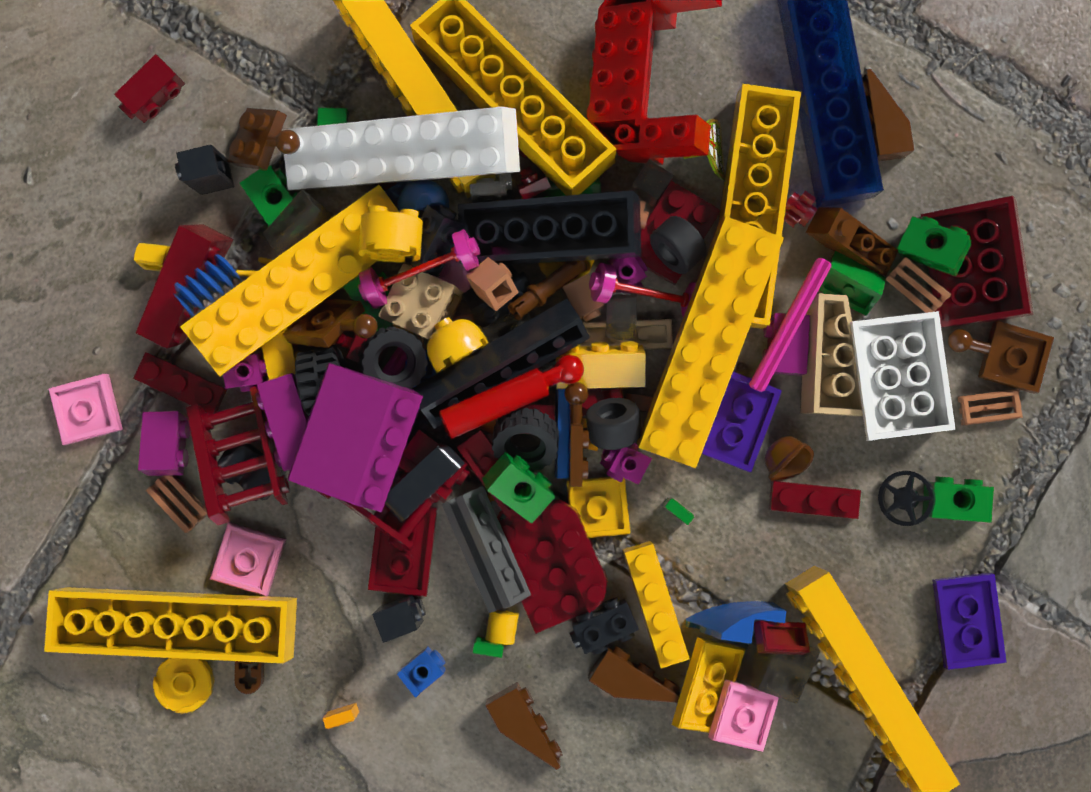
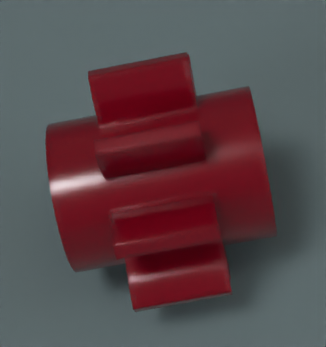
[784,190,818,228]

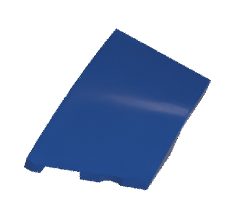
[685,601,787,644]

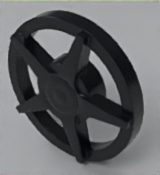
[878,471,936,526]

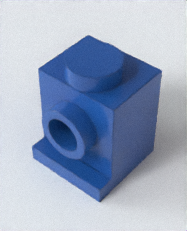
[397,646,446,698]

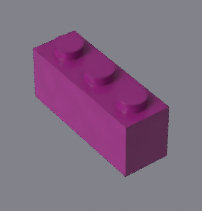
[256,373,309,472]

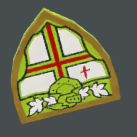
[683,118,725,180]

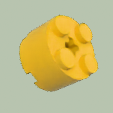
[359,206,423,263]

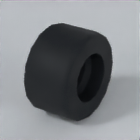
[650,216,707,274]
[586,398,642,450]

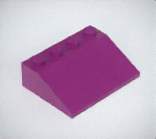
[287,362,423,512]

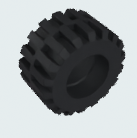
[295,344,347,418]

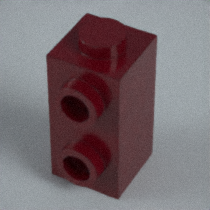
[114,54,185,123]
[403,429,470,489]

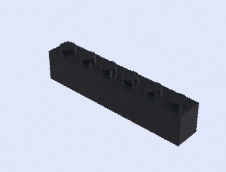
[412,298,590,429]

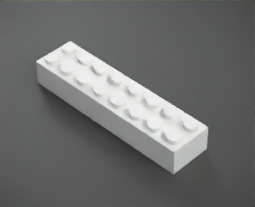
[281,107,520,190]

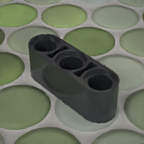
[385,441,465,523]

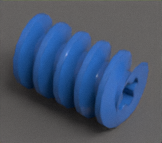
[174,254,243,317]

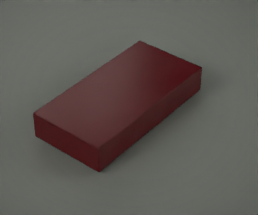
[754,620,810,655]

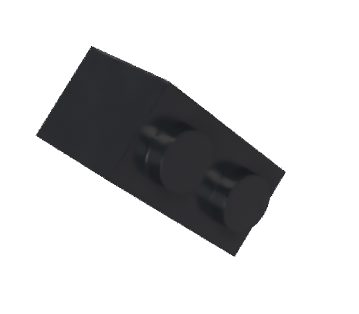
[175,144,235,195]
[372,595,426,643]

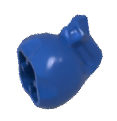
[384,179,449,218]

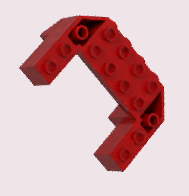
[587,0,722,165]

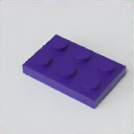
[702,372,782,472]
[932,573,1007,670]

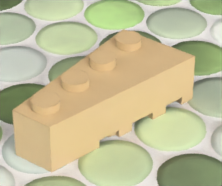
[801,293,863,417]

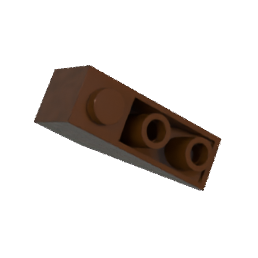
[856,69,914,163]
[806,207,898,276]
[588,646,680,703]
[485,682,563,770]

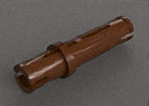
[508,261,587,320]

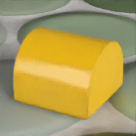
[134,243,170,271]
[485,610,519,645]

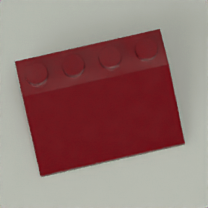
[921,196,1034,328]

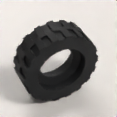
[358,327,428,390]
[492,408,559,472]

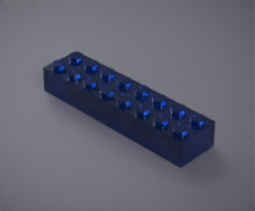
[777,0,884,208]

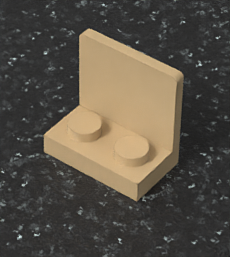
[379,264,463,340]

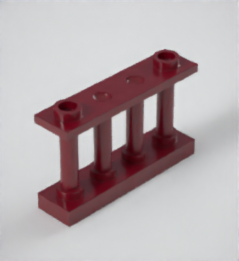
[186,387,290,525]
[317,454,453,552]

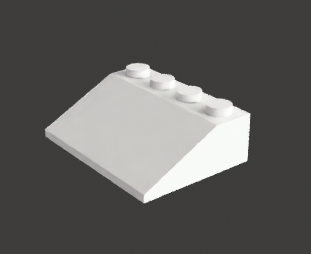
[850,311,955,441]

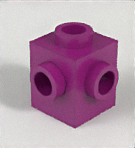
[607,257,647,297]
[223,353,268,392]
[600,442,652,485]

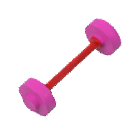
[358,229,480,309]
[589,263,696,317]

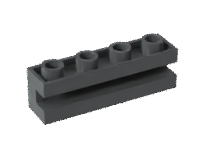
[442,486,531,613]

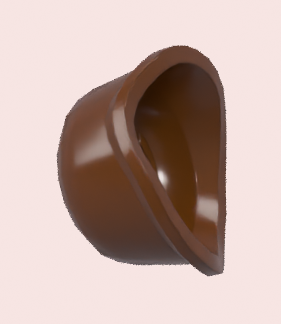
[764,436,814,481]

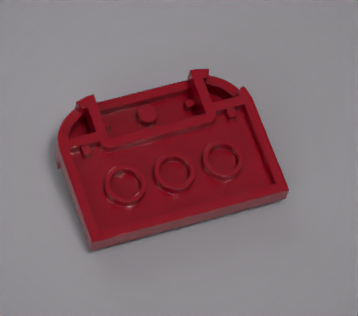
[499,500,607,634]

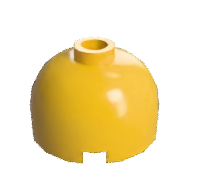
[427,317,489,373]

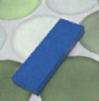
[555,389,570,478]

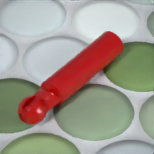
[439,355,584,439]

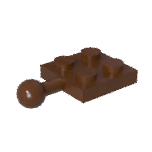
[227,108,300,171]
[283,298,378,348]
[948,321,1054,394]
[564,382,589,487]

